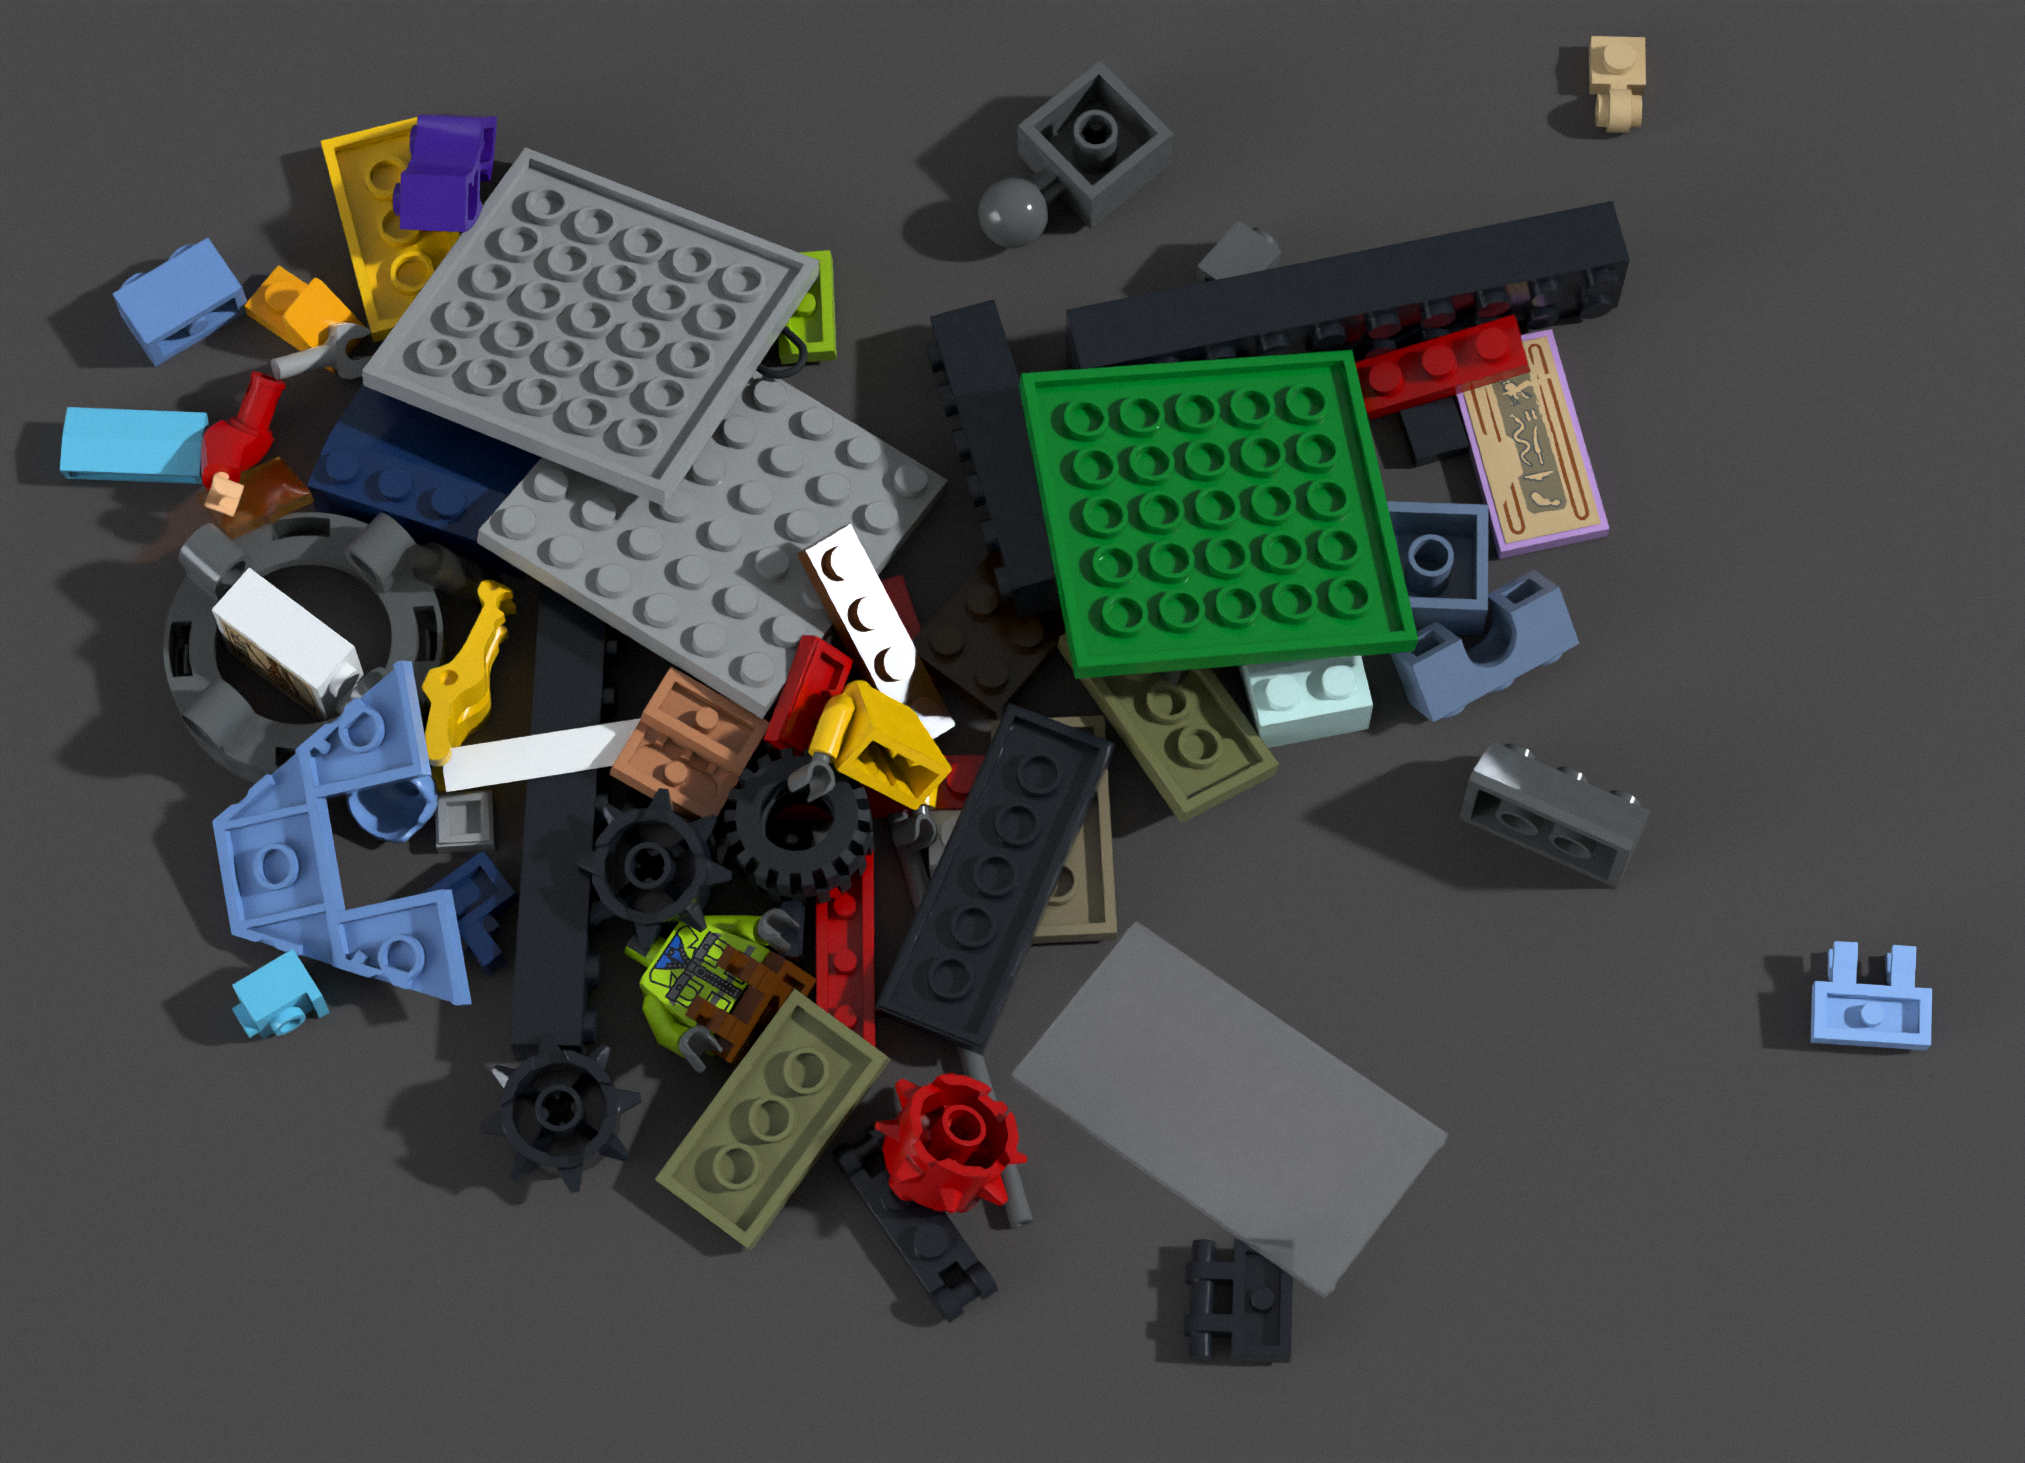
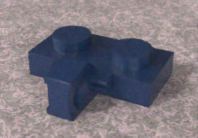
[423,850,519,977]

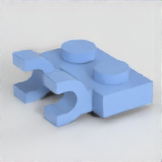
[1810,941,1932,1050]

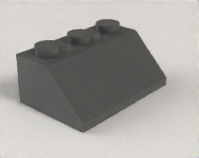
[1459,741,1650,889]

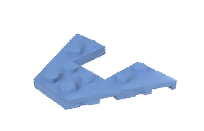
[212,660,472,1006]

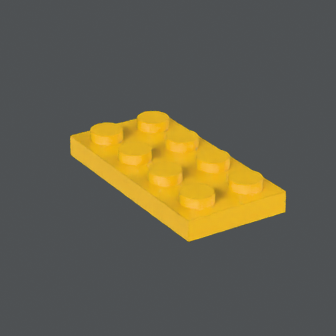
[321,117,460,343]

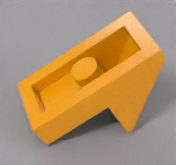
[244,265,365,374]

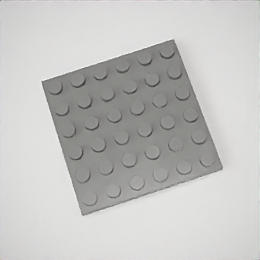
[362,147,819,506]
[477,370,948,719]

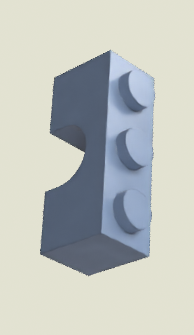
[1390,570,1580,723]

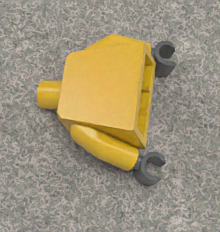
[788,680,952,852]

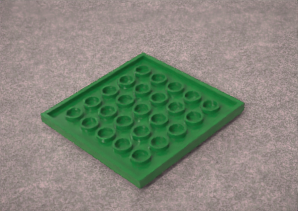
[1019,350,1418,679]

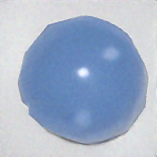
[346,775,439,843]

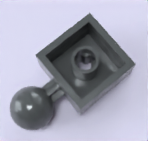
[978,60,1174,248]

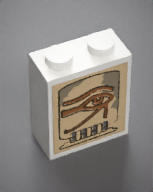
[212,568,365,721]

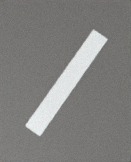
[442,718,641,792]

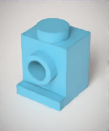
[232,949,330,1040]

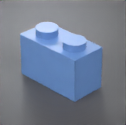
[113,237,247,367]

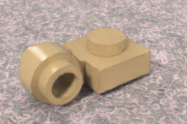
[1589,36,1646,133]

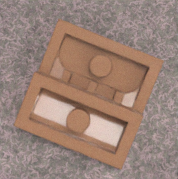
[609,667,770,822]

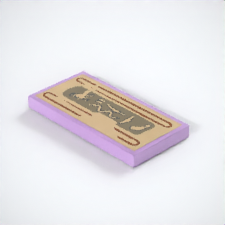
[1453,329,1610,559]

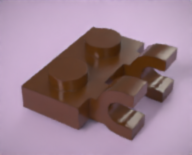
[685,944,817,1068]

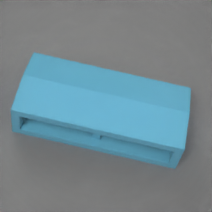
[60,407,210,484]

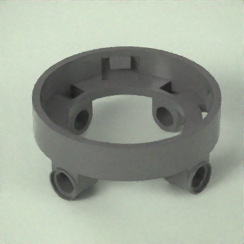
[163,512,449,784]

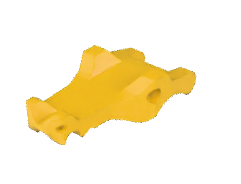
[421,580,517,793]

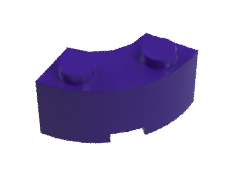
[393,113,497,232]

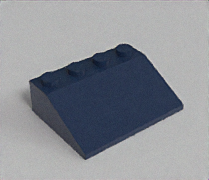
[307,384,542,580]

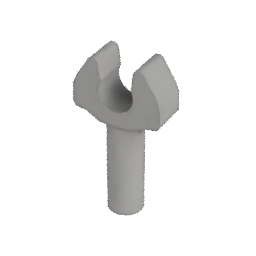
[271,322,372,380]

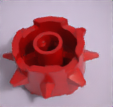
[874,1072,1028,1213]

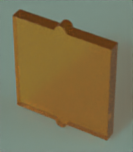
[196,456,314,540]

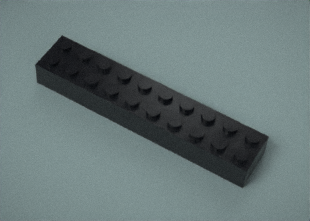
[1065,201,1630,370]

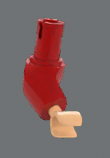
[201,371,286,517]

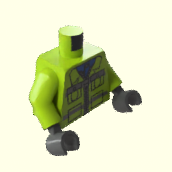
[624,909,800,1073]

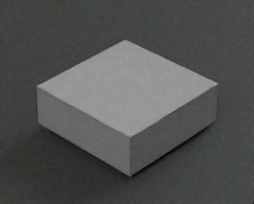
[435,790,496,854]

